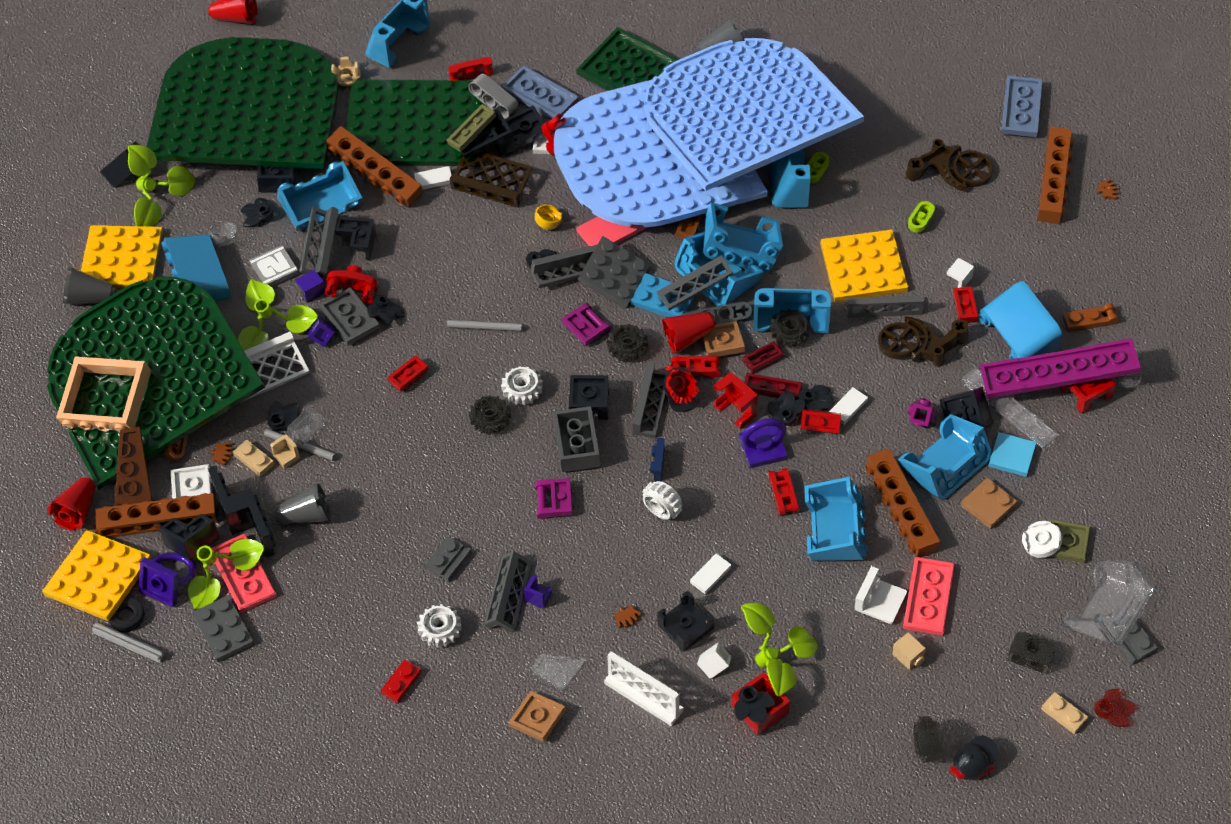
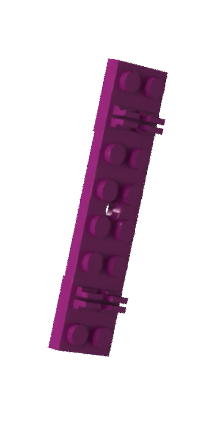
[980,338,1141,399]

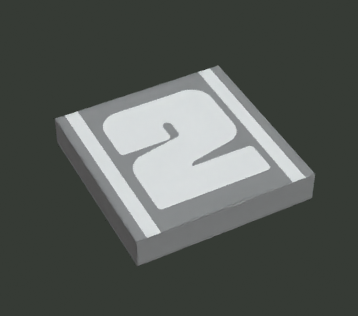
[249,245,299,286]

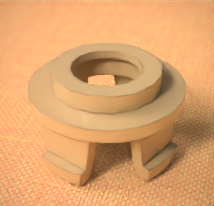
[331,57,361,86]

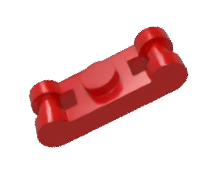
[448,57,493,80]
[671,356,720,378]
[768,468,799,516]

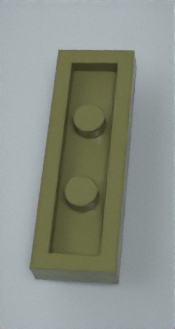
[447,104,496,152]

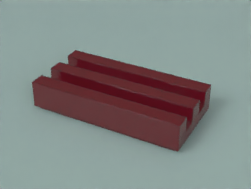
[742,341,784,374]

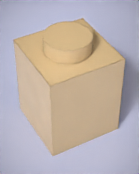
[892,632,926,670]

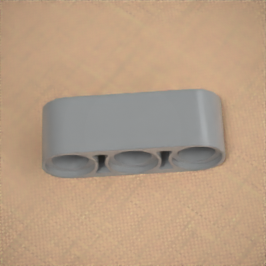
[469,74,518,119]

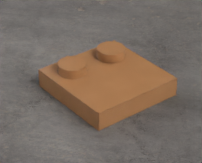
[702,321,745,357]
[961,478,1017,529]
[508,691,566,742]

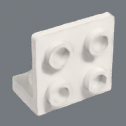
[854,566,907,624]

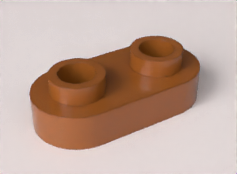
[164,435,188,461]

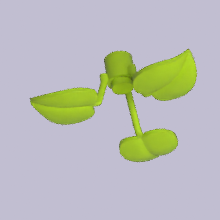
[128,145,195,227]
[238,279,318,351]
[188,539,264,610]
[740,603,817,697]

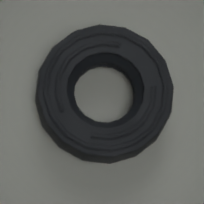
[109,597,145,632]

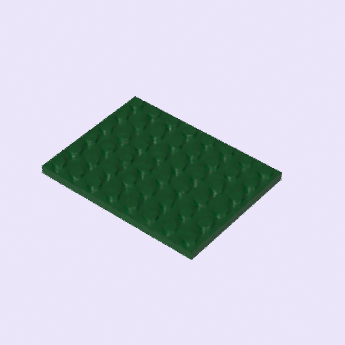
[344,79,489,166]

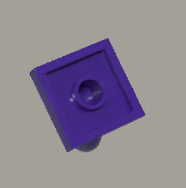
[739,418,788,468]
[139,552,197,607]

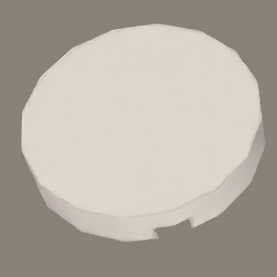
[1022,521,1063,558]

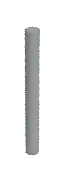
[447,320,522,331]
[264,429,336,461]

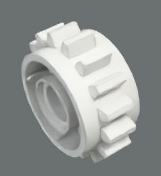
[501,366,543,405]
[642,481,682,519]
[417,604,462,648]

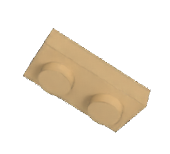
[233,440,275,477]
[1041,692,1088,734]

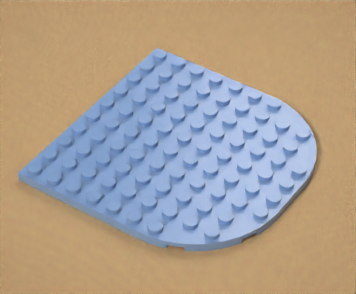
[644,38,864,191]
[554,80,767,227]

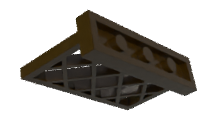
[449,152,533,208]

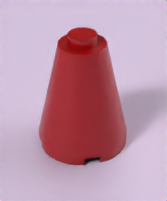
[208,0,258,24]
[662,312,716,354]
[47,477,96,531]

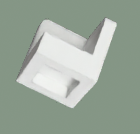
[947,258,974,288]
[697,642,731,678]

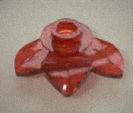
[1094,689,1135,727]

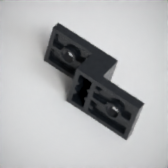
[450,105,544,159]
[208,466,276,557]

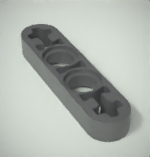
[681,301,752,324]

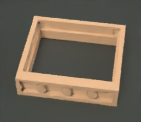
[56,357,151,432]

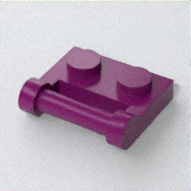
[562,303,612,346]
[535,478,572,519]

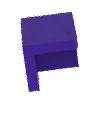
[296,270,325,302]
[308,316,335,347]
[524,575,552,609]

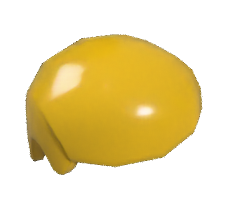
[535,204,562,230]

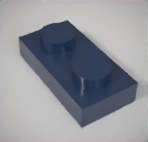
[650,438,665,481]

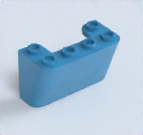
[365,0,430,68]
[769,148,810,208]
[277,161,362,231]
[703,202,783,272]
[161,234,231,302]
[753,288,831,333]
[804,477,868,561]

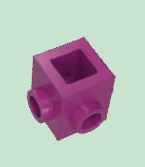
[908,398,937,427]

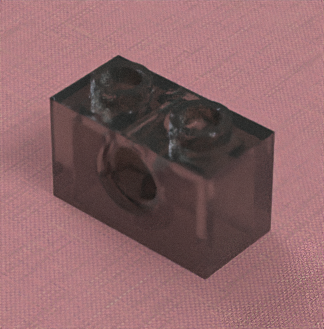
[1007,631,1056,674]

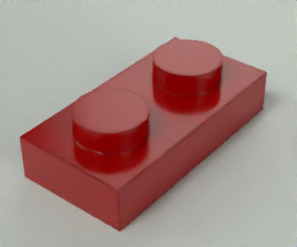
[953,286,978,322]
[387,355,429,392]
[801,409,841,433]
[381,659,422,703]

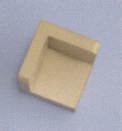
[270,434,300,469]

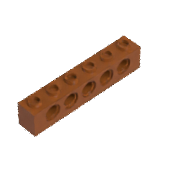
[326,126,423,208]
[1037,126,1074,224]
[865,448,940,558]
[96,493,218,538]

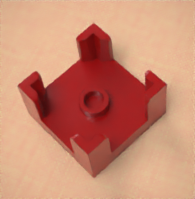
[714,372,758,429]
[1059,378,1116,414]

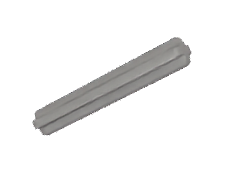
[92,622,164,662]

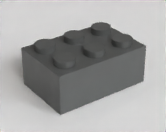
[553,406,600,472]

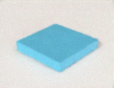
[988,432,1036,477]

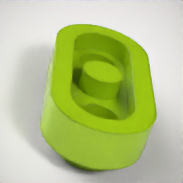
[804,152,830,183]
[908,201,935,233]

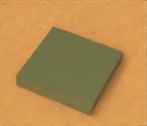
[1048,519,1091,563]

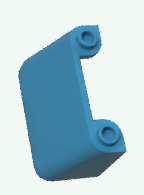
[674,232,764,306]
[979,281,1062,359]
[898,414,991,499]

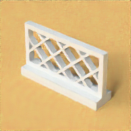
[242,332,310,402]
[604,651,683,727]

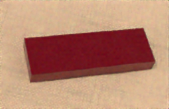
[744,373,803,400]

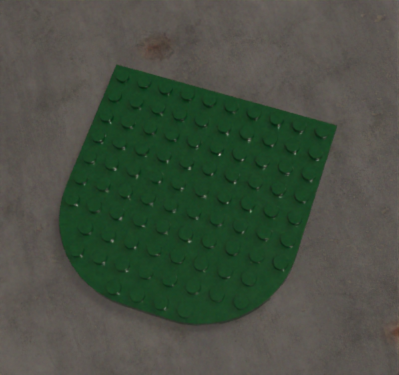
[146,37,338,169]
[47,276,265,489]

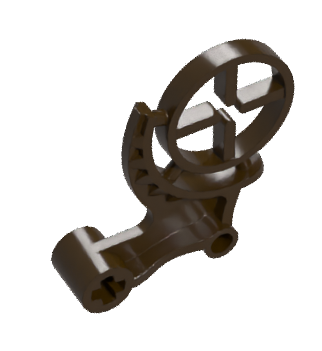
[905,139,993,192]
[878,316,968,367]

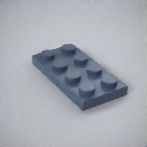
[502,65,578,120]
[1001,75,1042,137]

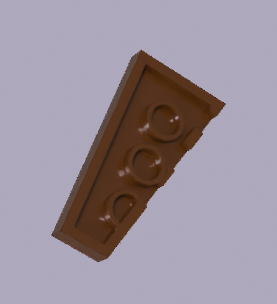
[113,427,153,507]

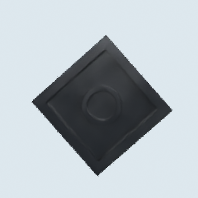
[569,375,609,420]
[657,590,714,652]

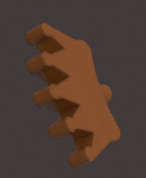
[1097,179,1118,200]
[210,442,232,465]
[614,605,641,628]

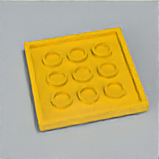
[81,225,163,289]
[820,230,908,302]
[42,530,152,621]

